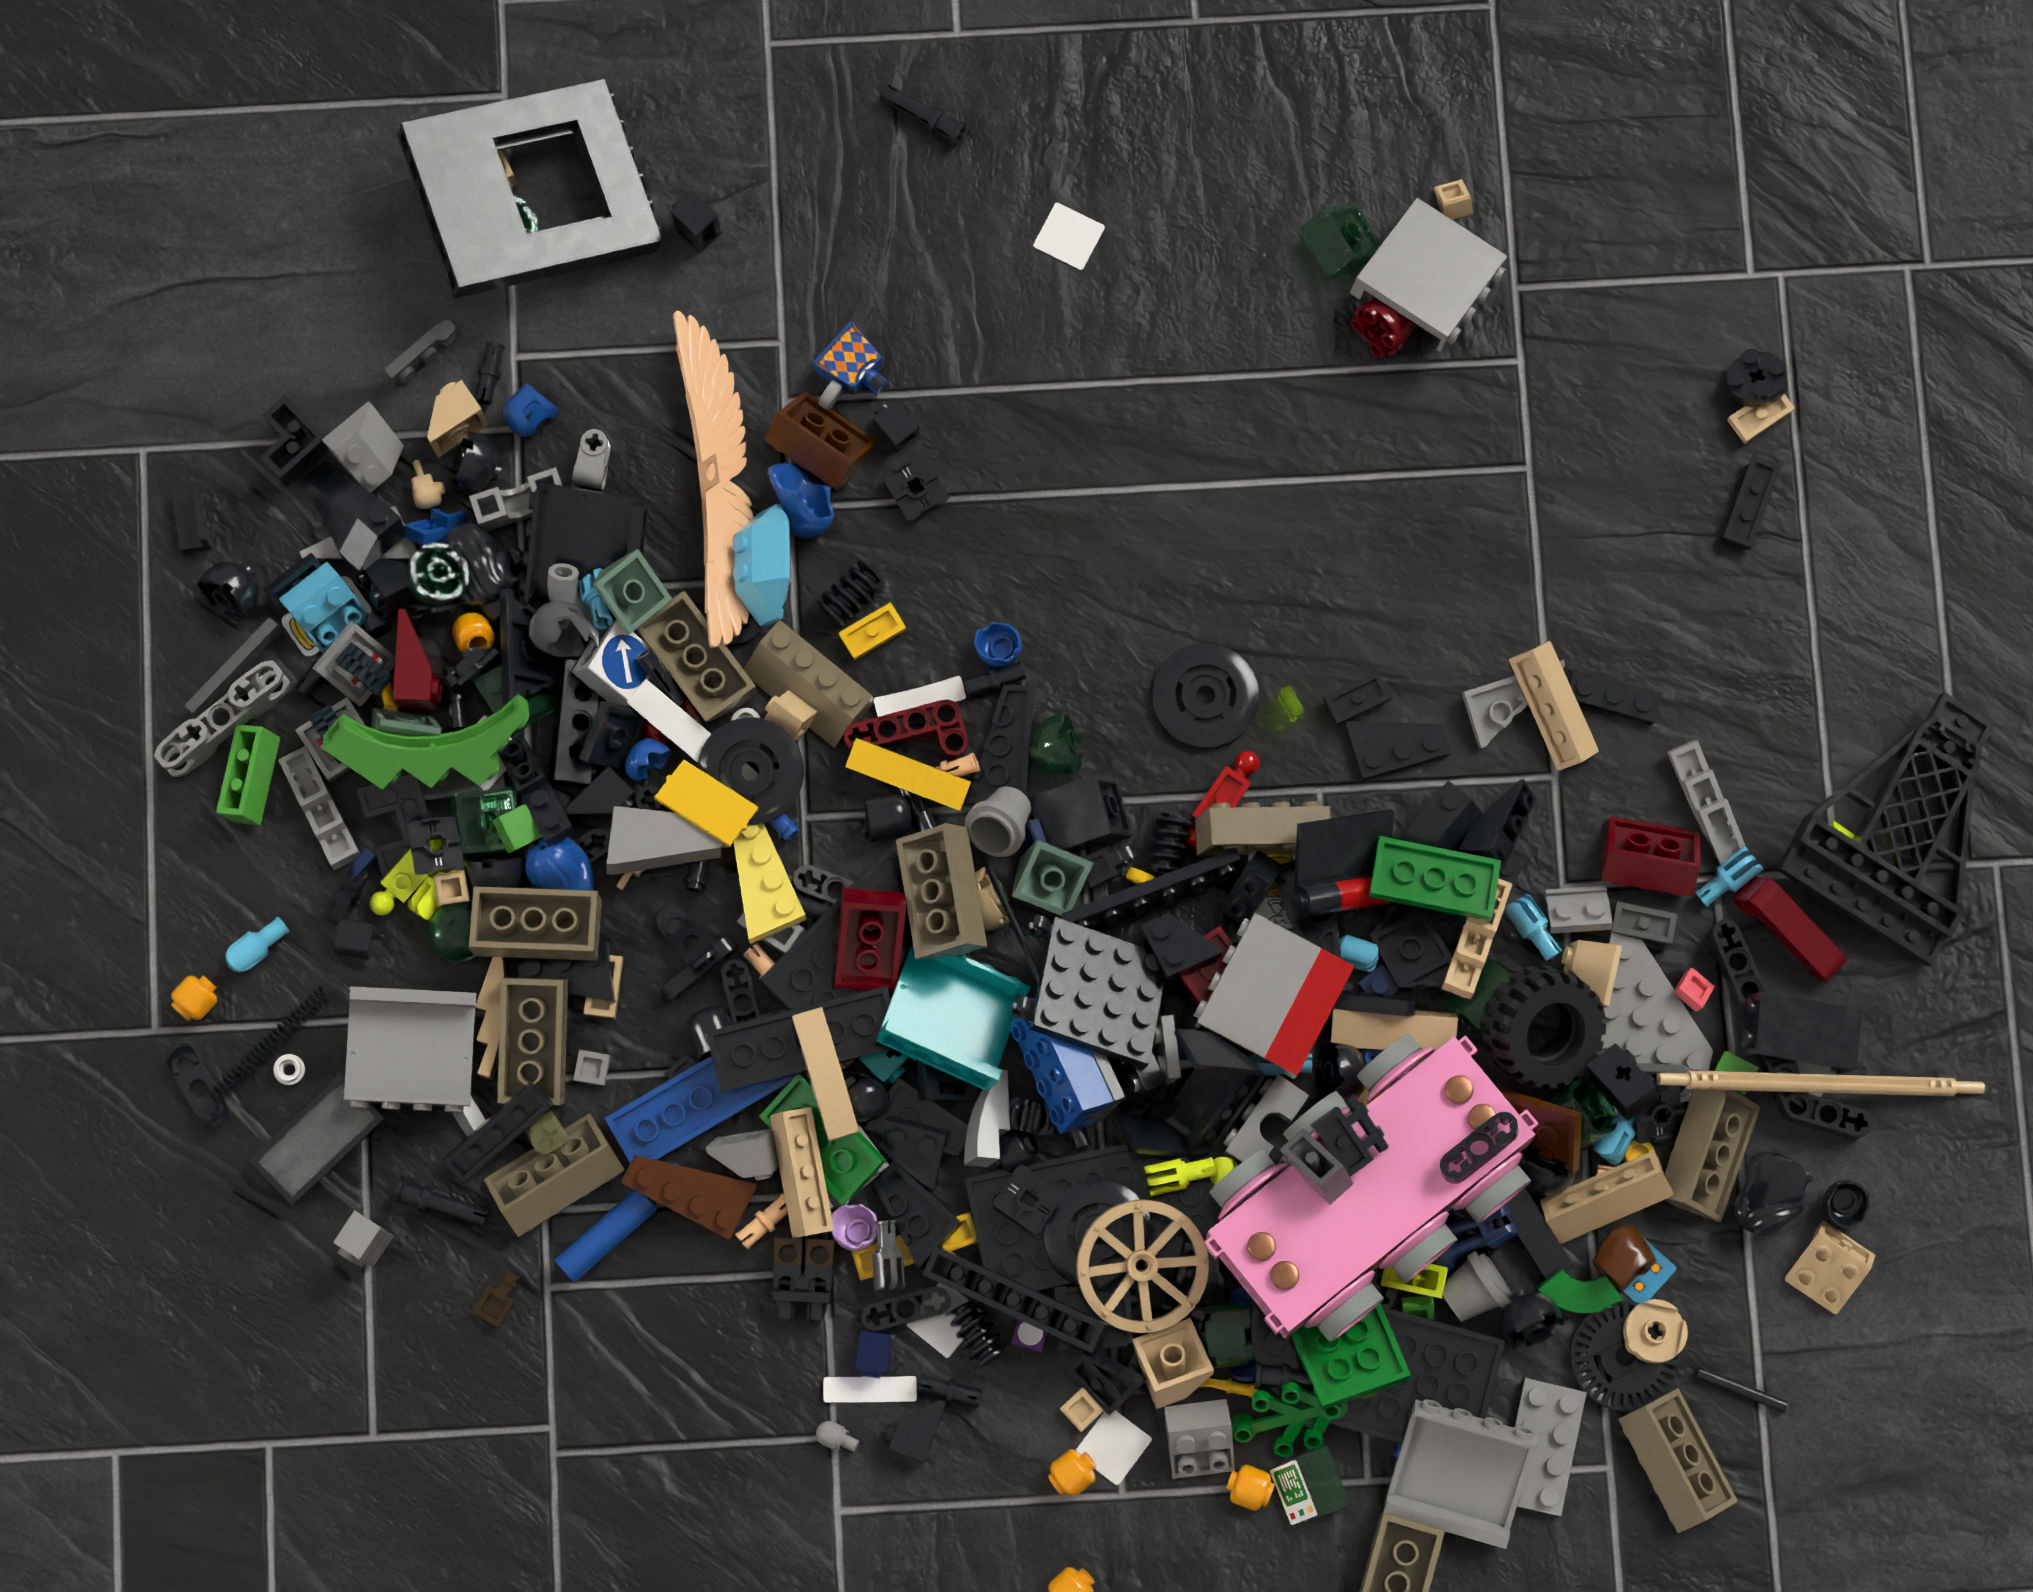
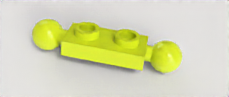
[370,826,441,916]

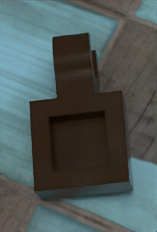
[472,1271,521,1328]

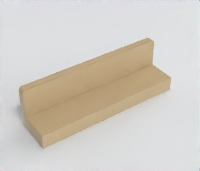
[1509,641,1599,771]
[1331,1009,1458,1052]
[770,1107,834,1238]
[1540,1151,1674,1244]

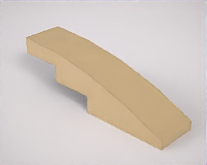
[1442,878,1512,1000]
[475,957,507,1081]
[792,1007,859,1142]

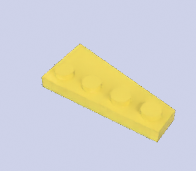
[734,823,807,944]

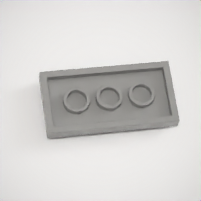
[1514,1378,1587,1517]

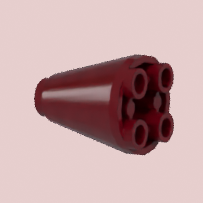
[1351,298,1417,358]

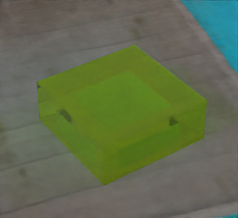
[1278,685,1305,723]

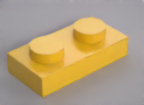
[838,602,906,661]

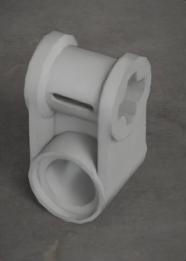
[572,429,611,490]

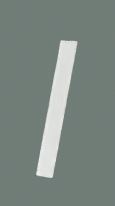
[626,679,759,794]

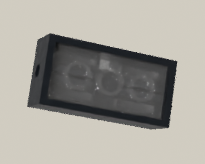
[249,1073,386,1205]

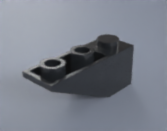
[1459,779,1536,870]

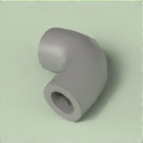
[547,563,607,627]

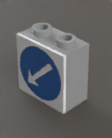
[572,619,657,706]

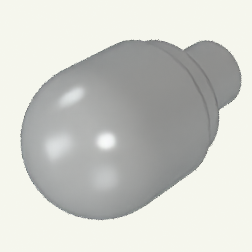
[816,1421,860,1452]

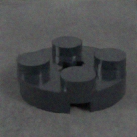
[1727,349,1788,408]

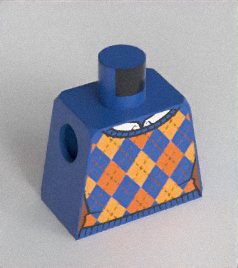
[813,321,888,395]

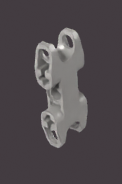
[154,660,291,777]

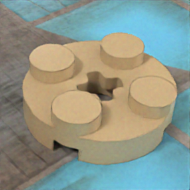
[1623,1299,1688,1364]

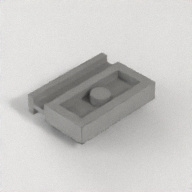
[1544,886,1613,934]

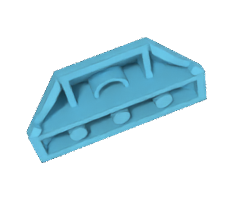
[733,503,790,627]

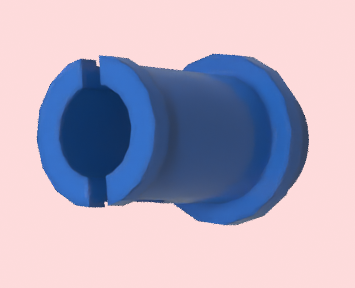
[768,813,800,842]

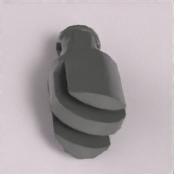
[872,1220,905,1291]

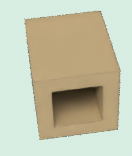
[764,690,818,741]

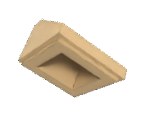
[1434,179,1473,220]
[434,869,470,906]

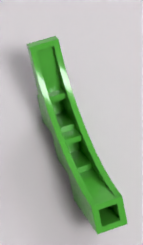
[323,694,529,790]

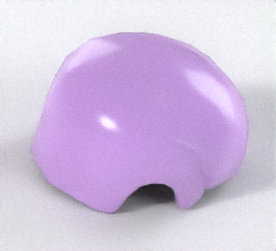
[831,1204,877,1251]

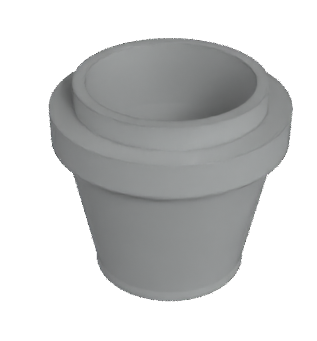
[964,787,1031,857]
[1443,1251,1512,1322]

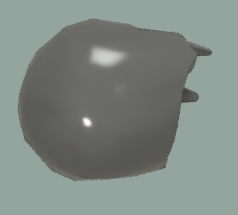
[529,600,599,657]

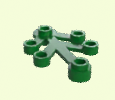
[1231,1382,1348,1457]

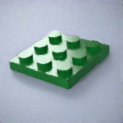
[1290,1303,1411,1410]

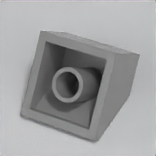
[322,401,404,492]

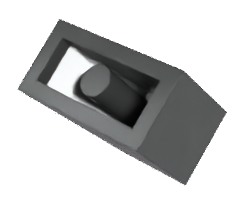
[1280,1128,1353,1205]

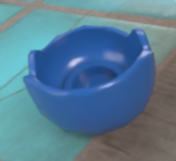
[974,622,1022,668]
[625,738,671,782]

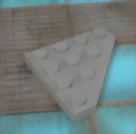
[1595,933,1713,1071]

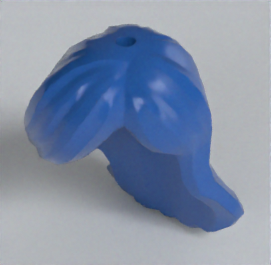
[525,837,594,891]

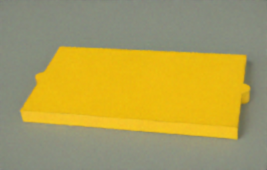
[654,760,759,847]

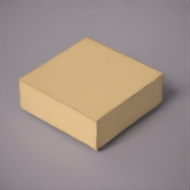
[1060,1387,1104,1432]

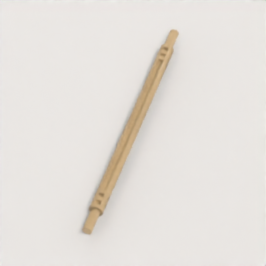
[1656,1070,1985,1096]

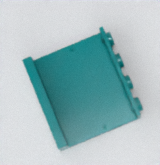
[876,944,1031,1092]

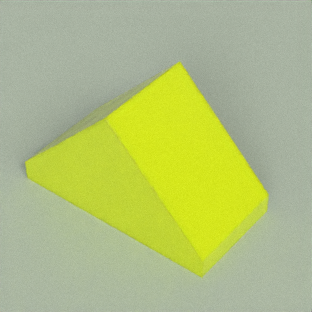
[1381,1264,1448,1299]

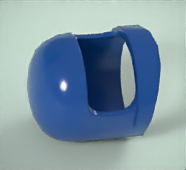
[502,383,560,437]

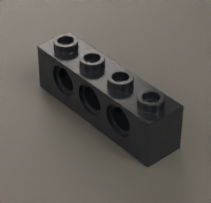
[548,659,600,789]

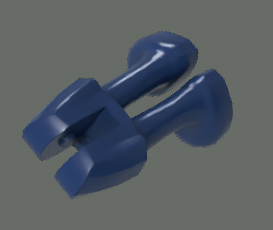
[1436,1203,1519,1274]

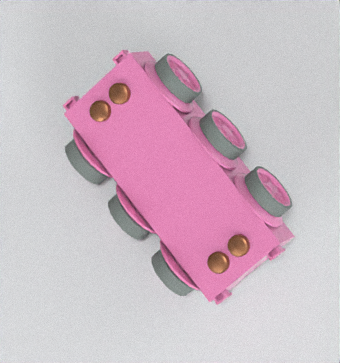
[1204,1033,1539,1342]

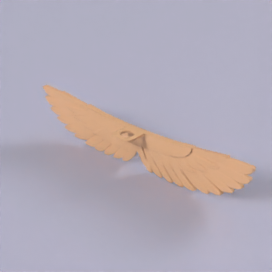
[673,311,754,648]

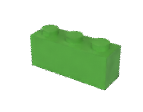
[216,724,281,825]

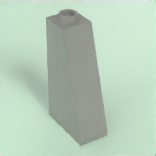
[606,806,728,875]

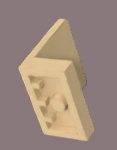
[1785,1220,1875,1314]

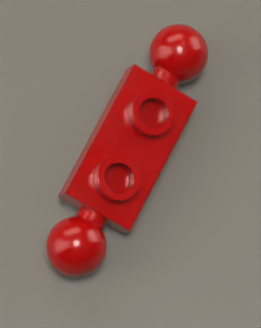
[1184,751,1259,850]

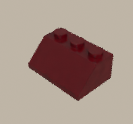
[1601,816,1700,897]

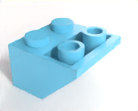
[279,562,369,653]

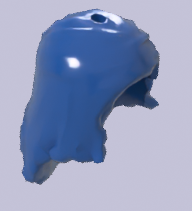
[767,463,834,539]

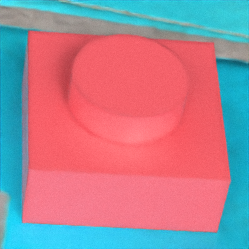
[1673,967,1715,1012]

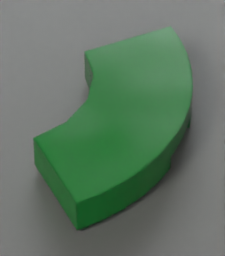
[1536,1269,1623,1313]

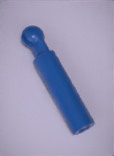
[555,1163,679,1283]

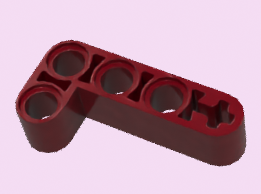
[844,699,968,761]
[1733,876,1847,984]

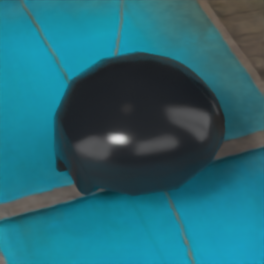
[1822,1179,1870,1229]

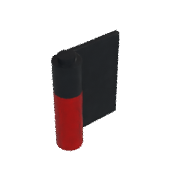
[1292,809,1395,917]

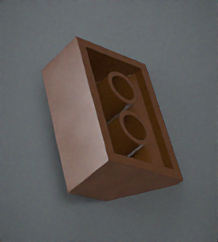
[764,391,878,491]

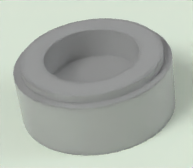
[818,379,844,410]

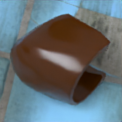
[1592,1225,1657,1292]

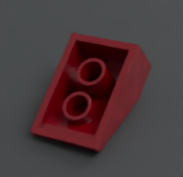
[393,609,444,713]
[834,888,906,992]

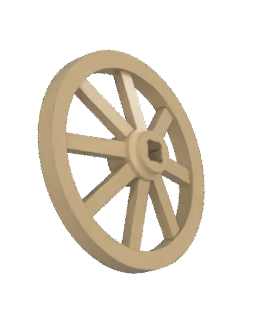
[1076,1199,1209,1333]

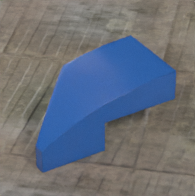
[404,508,467,546]

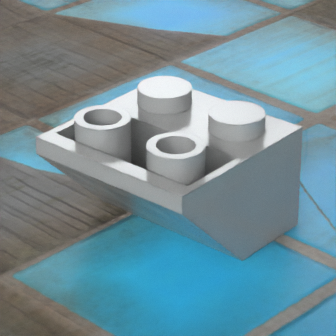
[1164,1399,1235,1479]

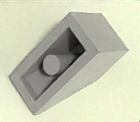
[706,1129,779,1180]

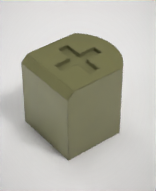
[525,1108,569,1155]

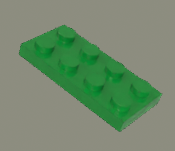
[1369,836,1501,921]
[759,1073,887,1205]

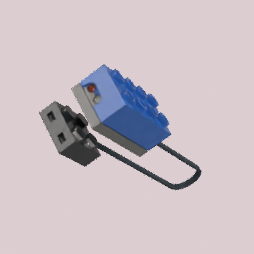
[975,846,1167,1134]

